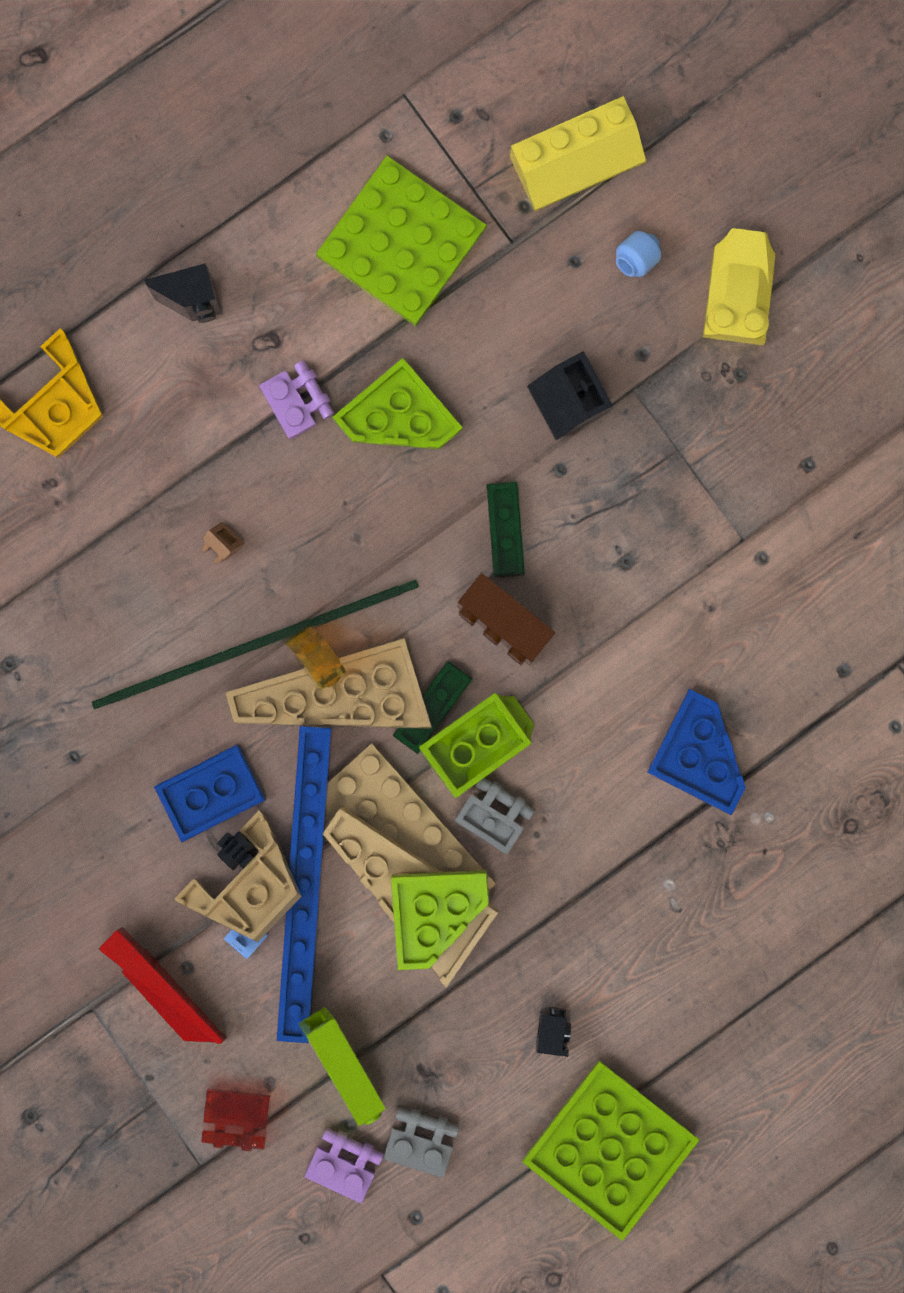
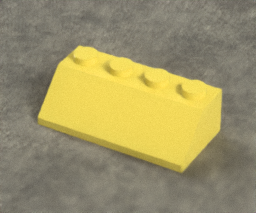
[510,96,646,211]

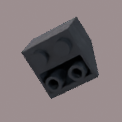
[527,351,613,441]

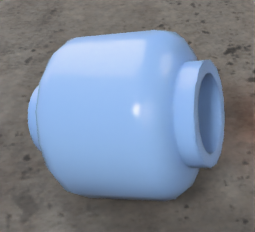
[616,231,661,277]

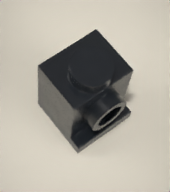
[535,1007,571,1057]

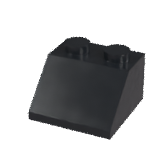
[145,263,222,323]

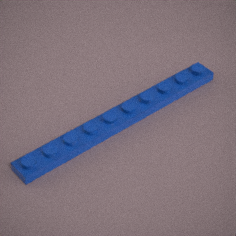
[277,726,332,1043]

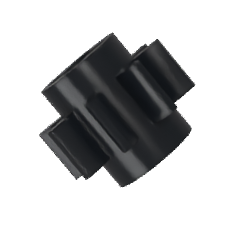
[217,831,255,870]

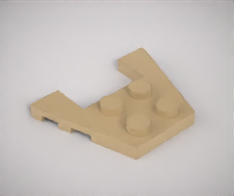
[174,810,302,942]

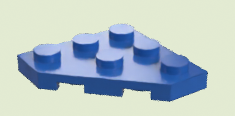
[647,689,746,815]

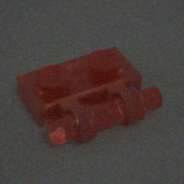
[201,1089,271,1151]

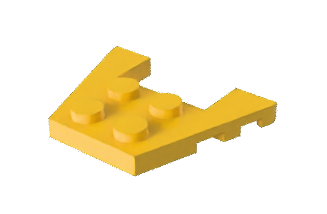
[0,328,104,458]

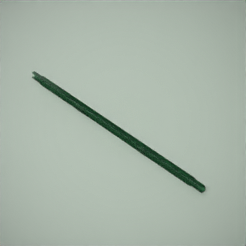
[91,580,419,710]

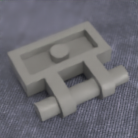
[454,778,535,855]
[383,1107,459,1178]

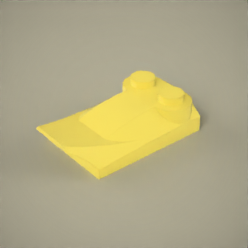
[703,228,776,345]

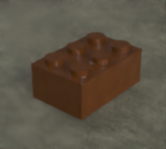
[457,573,556,665]

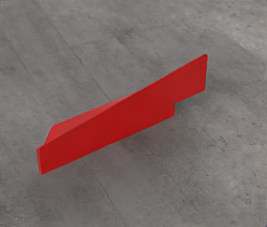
[99,927,226,1044]

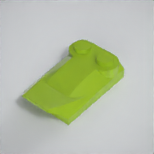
[419,693,535,798]

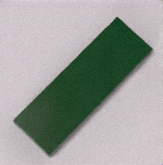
[486,482,525,577]
[393,661,472,754]

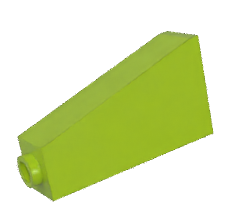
[298,1007,386,1126]

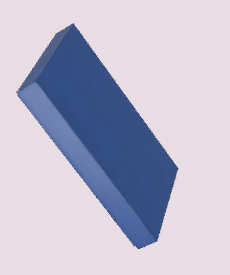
[154,744,266,843]

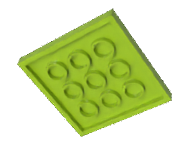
[316,156,487,326]
[522,1060,699,1241]

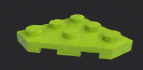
[332,358,463,450]
[391,870,489,970]

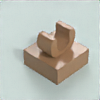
[202,522,245,564]

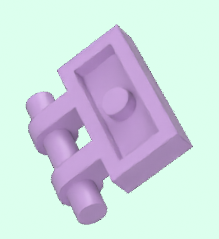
[259,360,335,440]
[304,1127,384,1204]

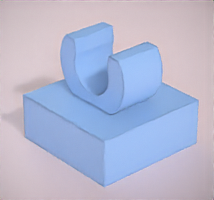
[224,930,269,959]

